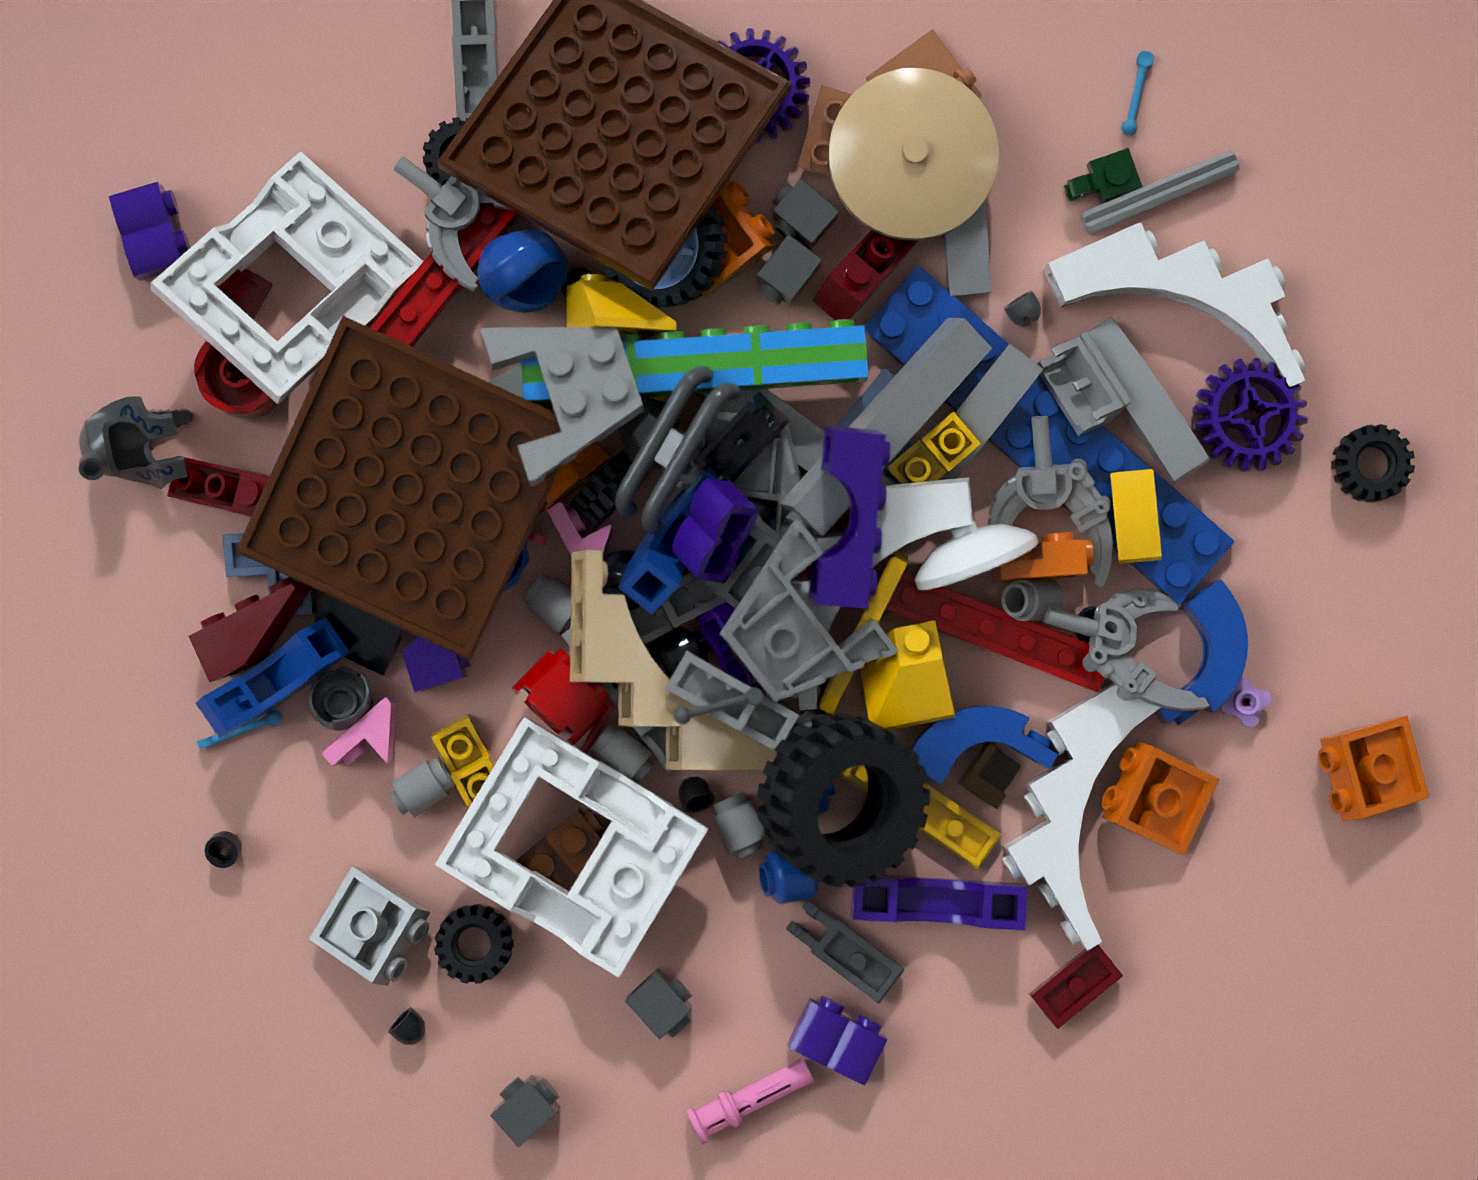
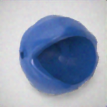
[478,229,568,313]

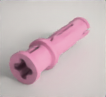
[686,1057,814,1144]

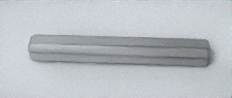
[1081,151,1240,234]

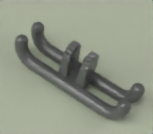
[615,366,740,535]

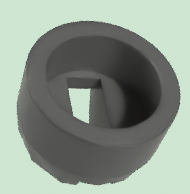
[1004,290,1041,327]

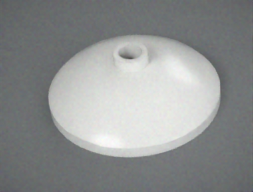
[914,521,1038,590]

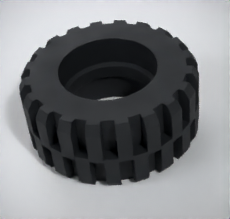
[757,713,930,887]

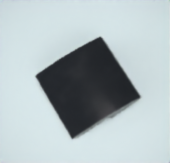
[313,593,403,676]

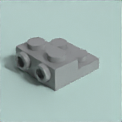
[309,866,430,986]

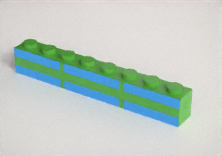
[521,319,868,405]

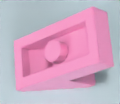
[547,502,614,558]
[321,697,397,766]

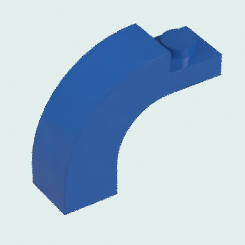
[619,467,742,615]
[1154,579,1248,725]
[195,617,350,738]
[911,706,1058,785]

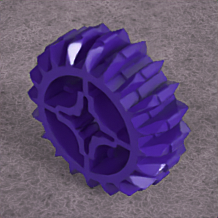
[717,28,811,144]
[1192,358,1308,472]

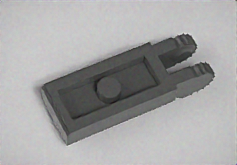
[786,900,904,1004]

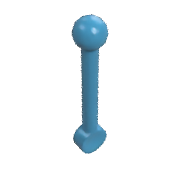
[1121,51,1154,136]
[197,710,282,750]

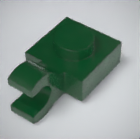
[1063,148,1143,204]

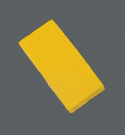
[886,411,981,484]
[1110,469,1162,564]
[431,714,495,809]

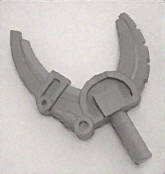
[394,157,510,291]
[988,416,1113,588]
[1044,589,1209,711]

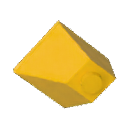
[567,274,676,341]
[860,620,955,731]

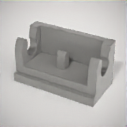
[1037,332,1132,436]

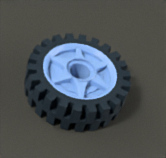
[601,203,728,307]

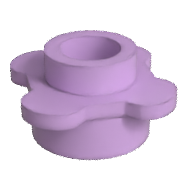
[1221,677,1271,727]

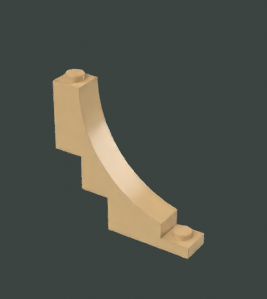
[570,550,778,770]

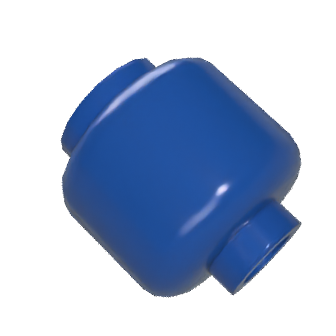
[758,849,822,905]

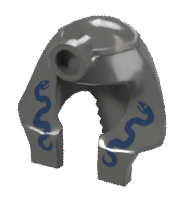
[79,396,193,490]

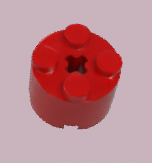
[194,340,277,419]
[511,649,610,746]

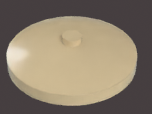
[828,68,999,241]

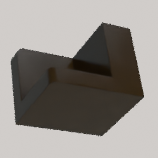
[958,742,1020,809]

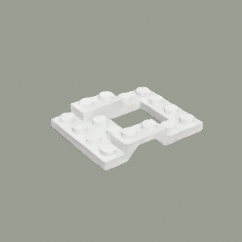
[150,151,423,404]
[435,717,709,978]

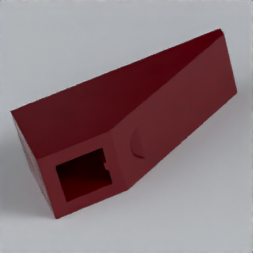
[812,230,920,320]
[167,456,270,517]
[188,577,312,682]

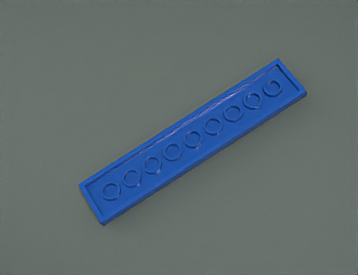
[865,265,1235,605]

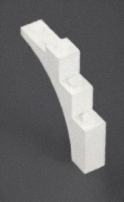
[1043,222,1306,388]
[790,478,973,710]
[1002,682,1161,951]

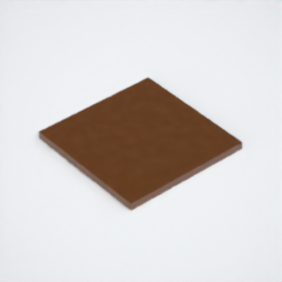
[437,0,791,291]
[236,316,561,660]

